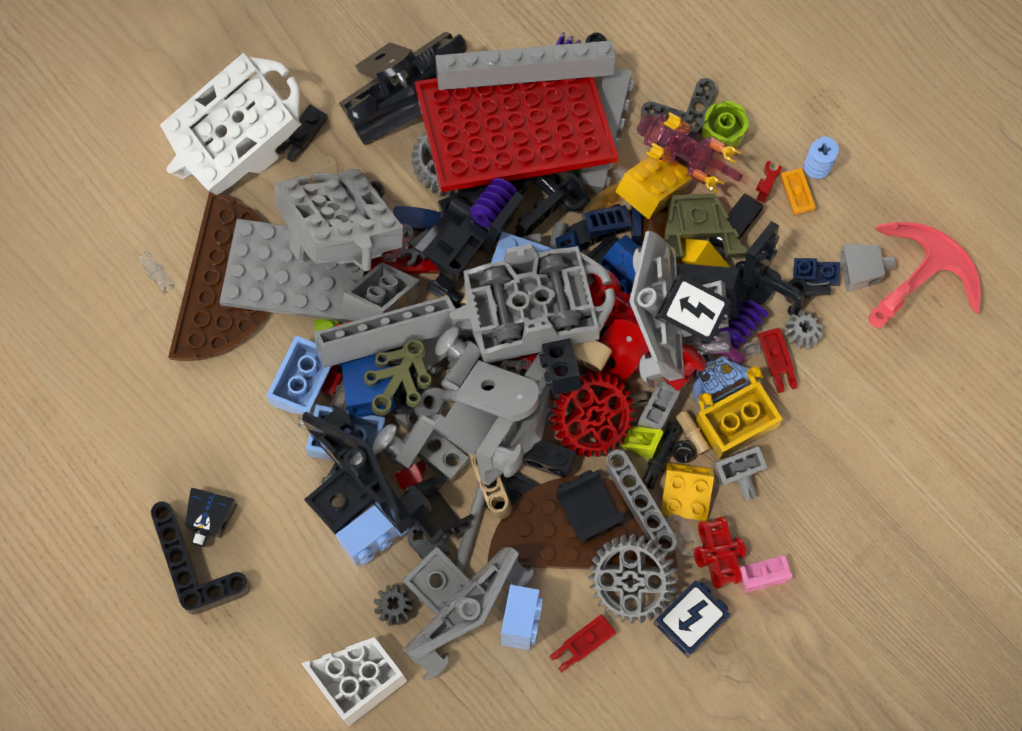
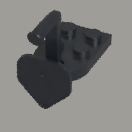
[514,170,591,237]
[735,221,804,316]

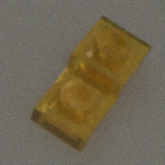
[581,183,621,219]

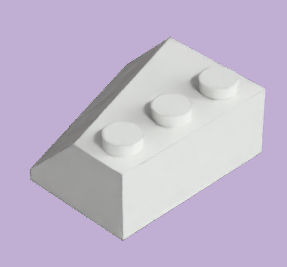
[301,637,407,727]

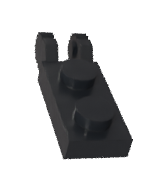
[276,104,328,162]

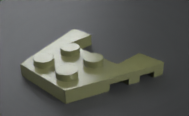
[664,193,748,260]

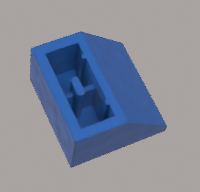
[592,235,642,295]

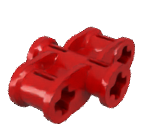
[694,517,746,589]

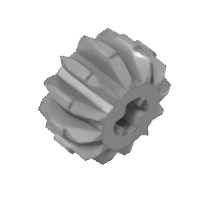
[784,310,824,350]

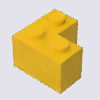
[676,238,730,267]

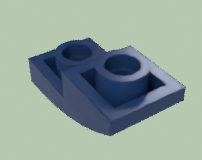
[393,206,441,233]
[793,258,841,286]

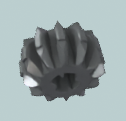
[374,585,414,626]

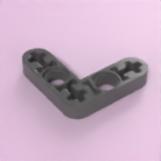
[640,78,716,134]

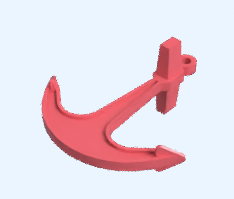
[868,222,981,328]

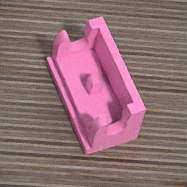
[739,555,793,593]

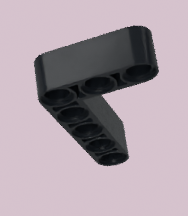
[151,501,251,615]

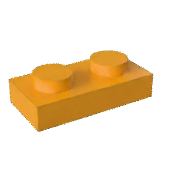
[780,168,816,216]

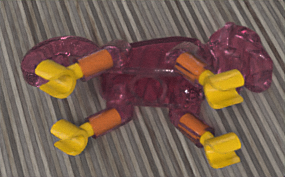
[637,112,743,193]

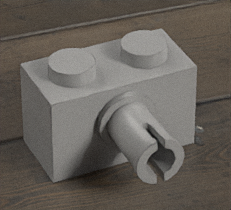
[711,446,767,501]

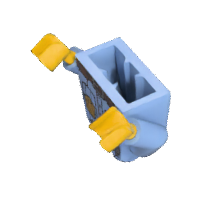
[692,354,763,410]

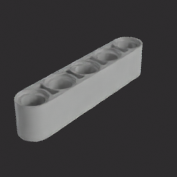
[606,450,677,557]

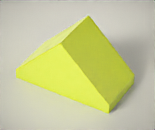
[619,426,663,460]

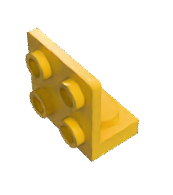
[661,462,714,521]

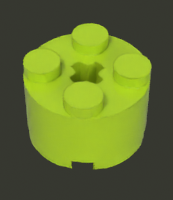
[702,101,749,152]

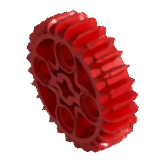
[550,371,636,457]

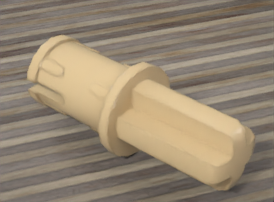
[676,410,711,456]

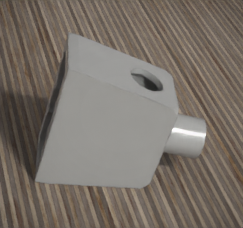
[839,244,896,292]

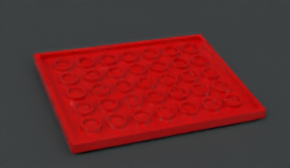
[414,77,619,192]

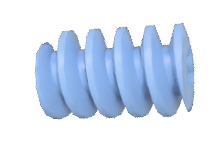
[804,136,839,179]

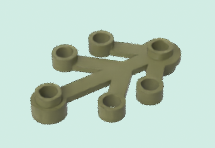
[364,339,431,416]

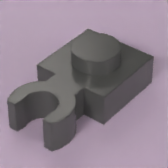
[400,229,429,268]

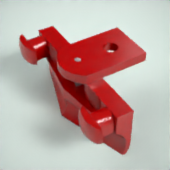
[583,269,706,391]

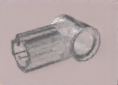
[685,331,731,355]

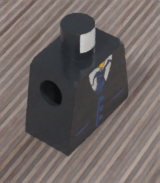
[185,487,238,547]

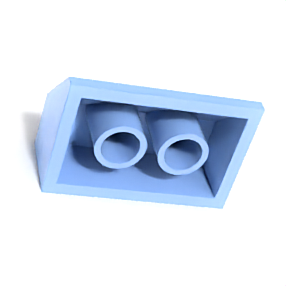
[266,335,332,414]

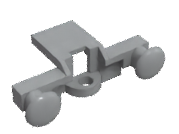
[372,326,498,468]

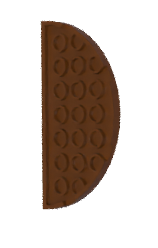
[168,191,270,361]
[487,476,678,574]

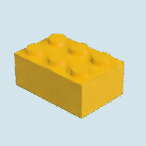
[615,151,694,219]
[695,381,783,459]

